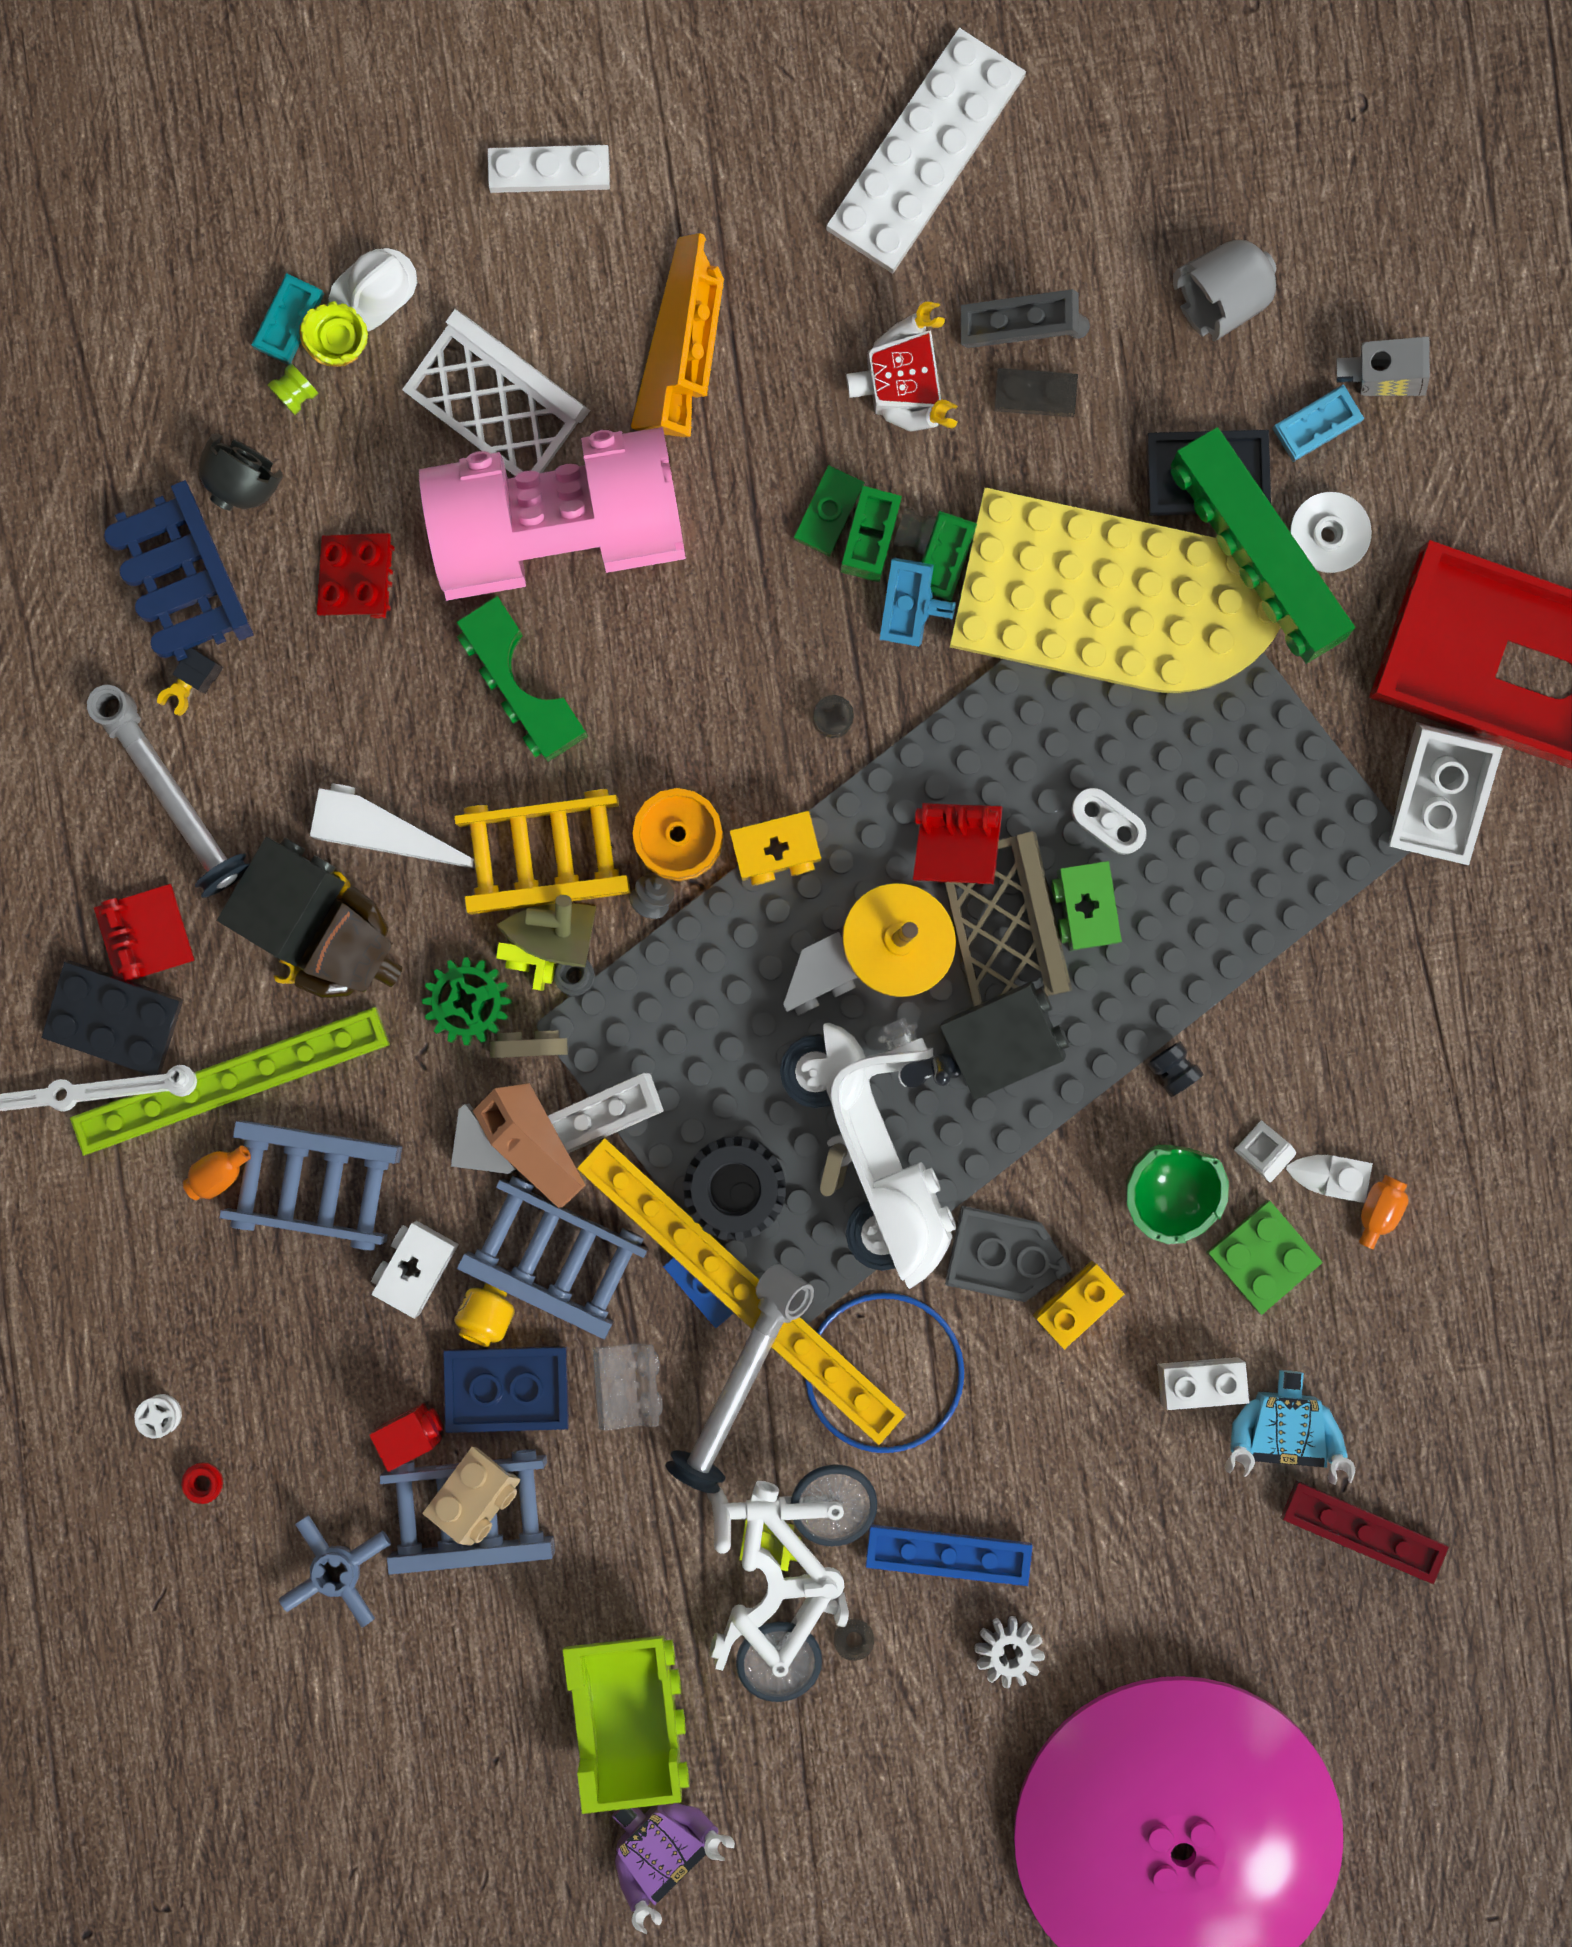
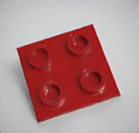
[317,533,395,619]
[913,803,1003,884]
[94,884,195,981]

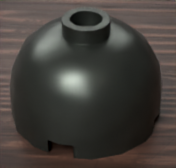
[199,434,283,511]

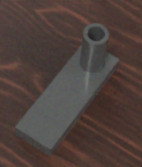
[961,289,1090,348]

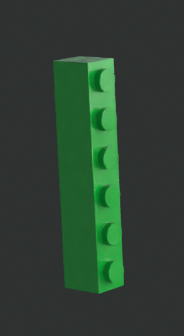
[1170,427,1356,664]

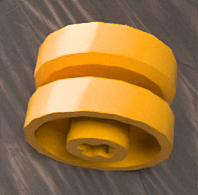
[632,788,724,882]

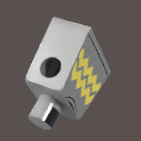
[1336,337,1430,396]

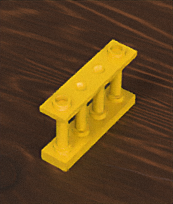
[454,789,631,915]

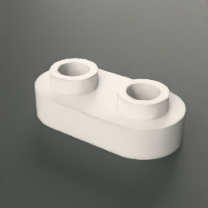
[1071,788,1146,855]

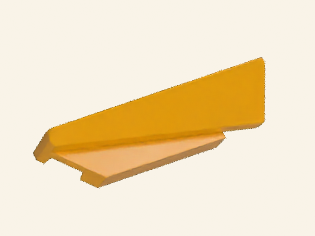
[631,233,724,437]

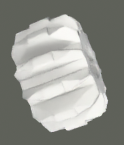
[974,1616,1045,1688]

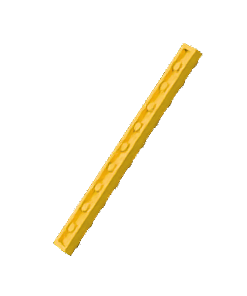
[577,1138,906,1445]

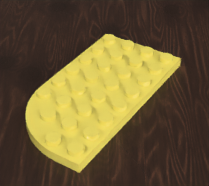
[950,488,1281,693]

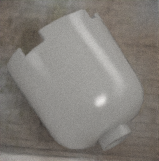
[1173,240,1276,341]

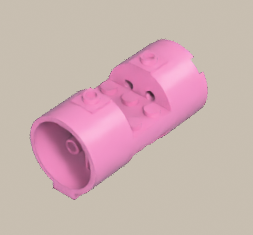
[419,427,686,601]

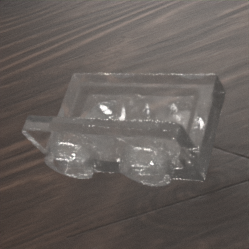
[593,1342,662,1431]

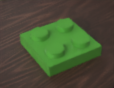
[1207,1200,1323,1315]

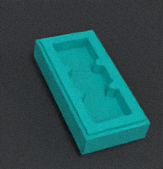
[251,273,324,365]

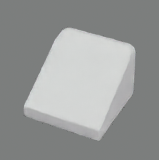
[1234,1120,1296,1182]

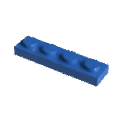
[865,1525,1033,1586]

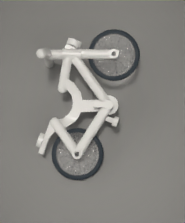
[707,1464,877,1702]

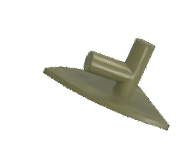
[497,895,596,967]

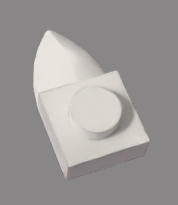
[1286,1155,1373,1203]

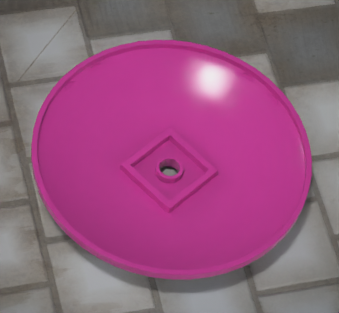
[1014,1676,1343,1947]

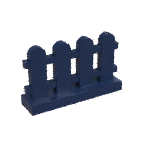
[104,480,254,661]

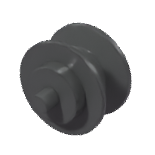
[630,875,674,919]

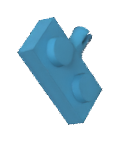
[879,558,956,647]

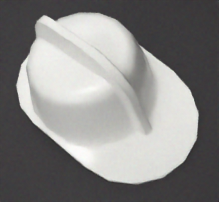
[328,248,417,331]

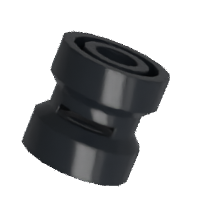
[1147,1041,1204,1097]

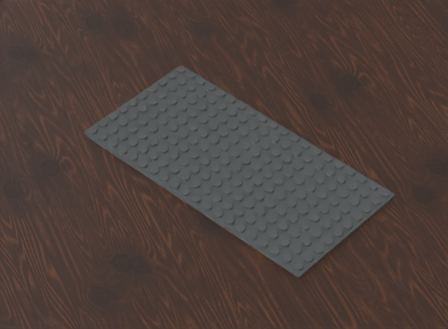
[537,652,1410,1324]

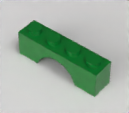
[456,596,588,762]

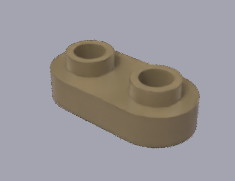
[490,1030,568,1058]

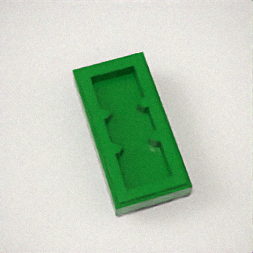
[794,465,865,557]
[922,511,977,601]

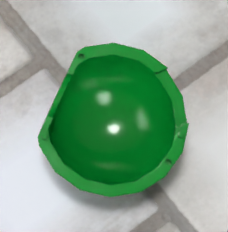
[1126,1145,1229,1244]

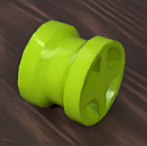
[267,363,319,415]

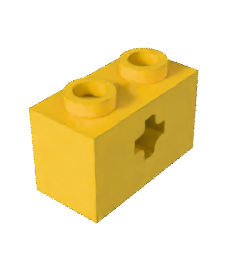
[730,811,821,886]

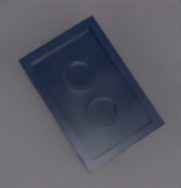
[444,1346,569,1433]

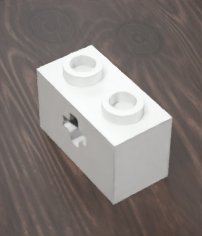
[371,1221,459,1319]
[1157,1357,1249,1410]

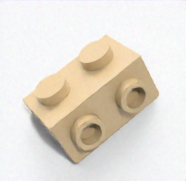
[422,1447,520,1546]

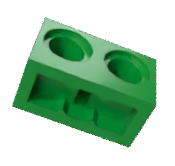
[841,486,902,583]

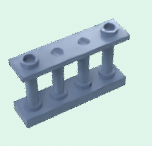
[219,1120,402,1250]
[457,1175,649,1340]
[380,1449,555,1575]

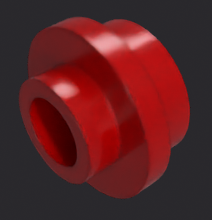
[181,1462,223,1504]

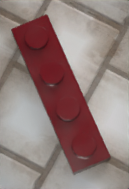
[1280,1480,1449,1585]

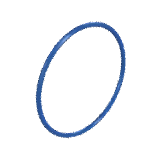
[805,1293,964,1453]

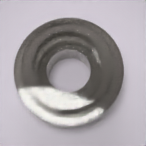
[834,1619,874,1661]

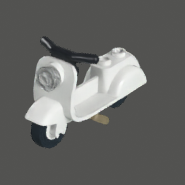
[780,1018,961,1289]

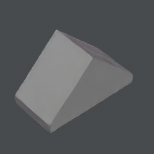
[451,1103,516,1174]

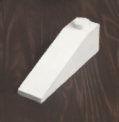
[310,784,475,869]

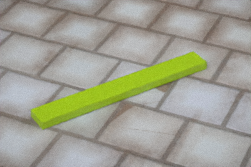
[70,1007,390,1156]

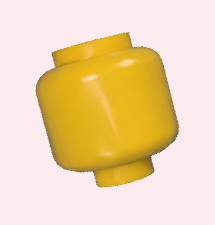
[454,1283,515,1347]

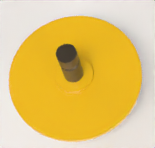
[843,883,956,997]

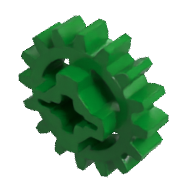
[422,957,512,1045]

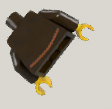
[274,871,403,998]

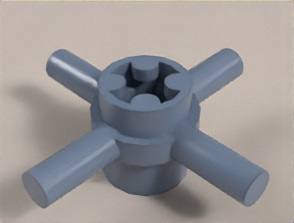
[279,1515,391,1628]

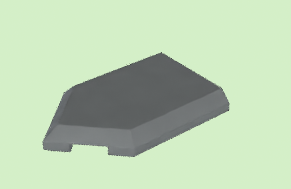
[945,1206,1072,1302]

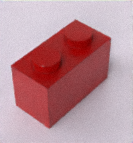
[369,1403,444,1472]

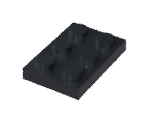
[1146,430,1271,516]
[41,960,184,1076]

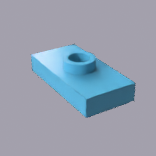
[1272,384,1364,462]

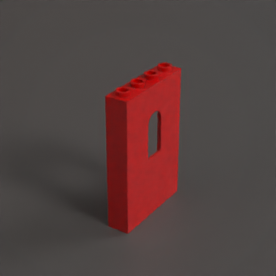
[1368,540,1572,769]

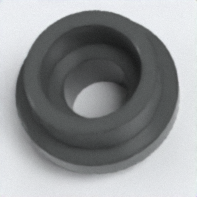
[554,960,595,996]

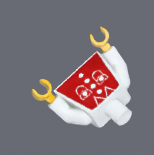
[846,302,958,432]

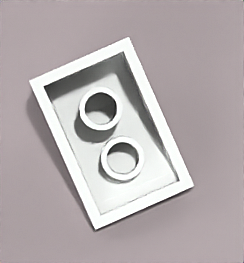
[1389,722,1503,865]

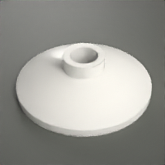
[1290,492,1372,573]

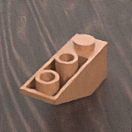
[473,1083,586,1208]

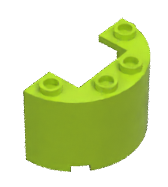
[563,1635,689,1814]

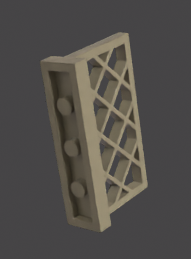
[945,831,1072,1007]

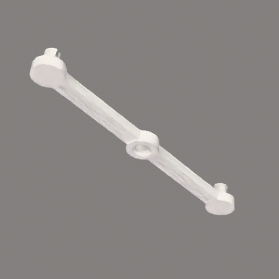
[0,1065,197,1111]

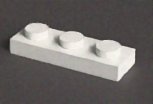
[488,145,610,193]
[548,1073,664,1153]

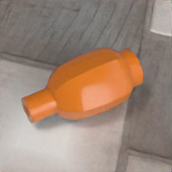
[183,1146,251,1200]
[1358,1175,1409,1249]

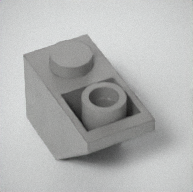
[783,932,858,1016]

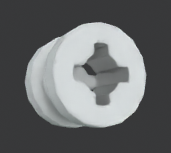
[134,1394,182,1439]

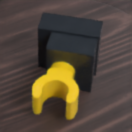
[157,648,223,716]

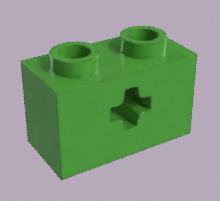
[1051,861,1122,951]

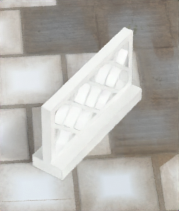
[402,309,590,476]

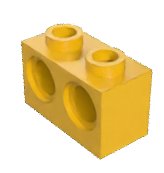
[1033,1261,1125,1350]

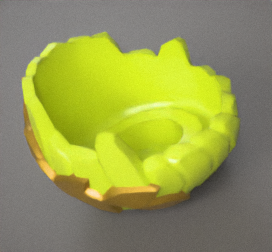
[300,301,368,367]

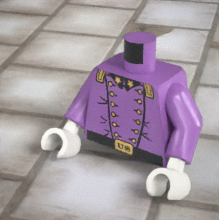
[612,1803,735,1934]

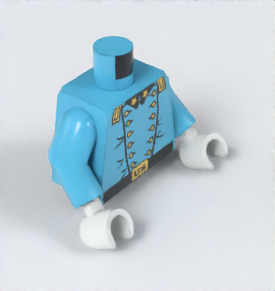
[1225,1370,1355,1485]

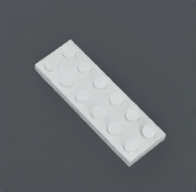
[826,28,1026,274]

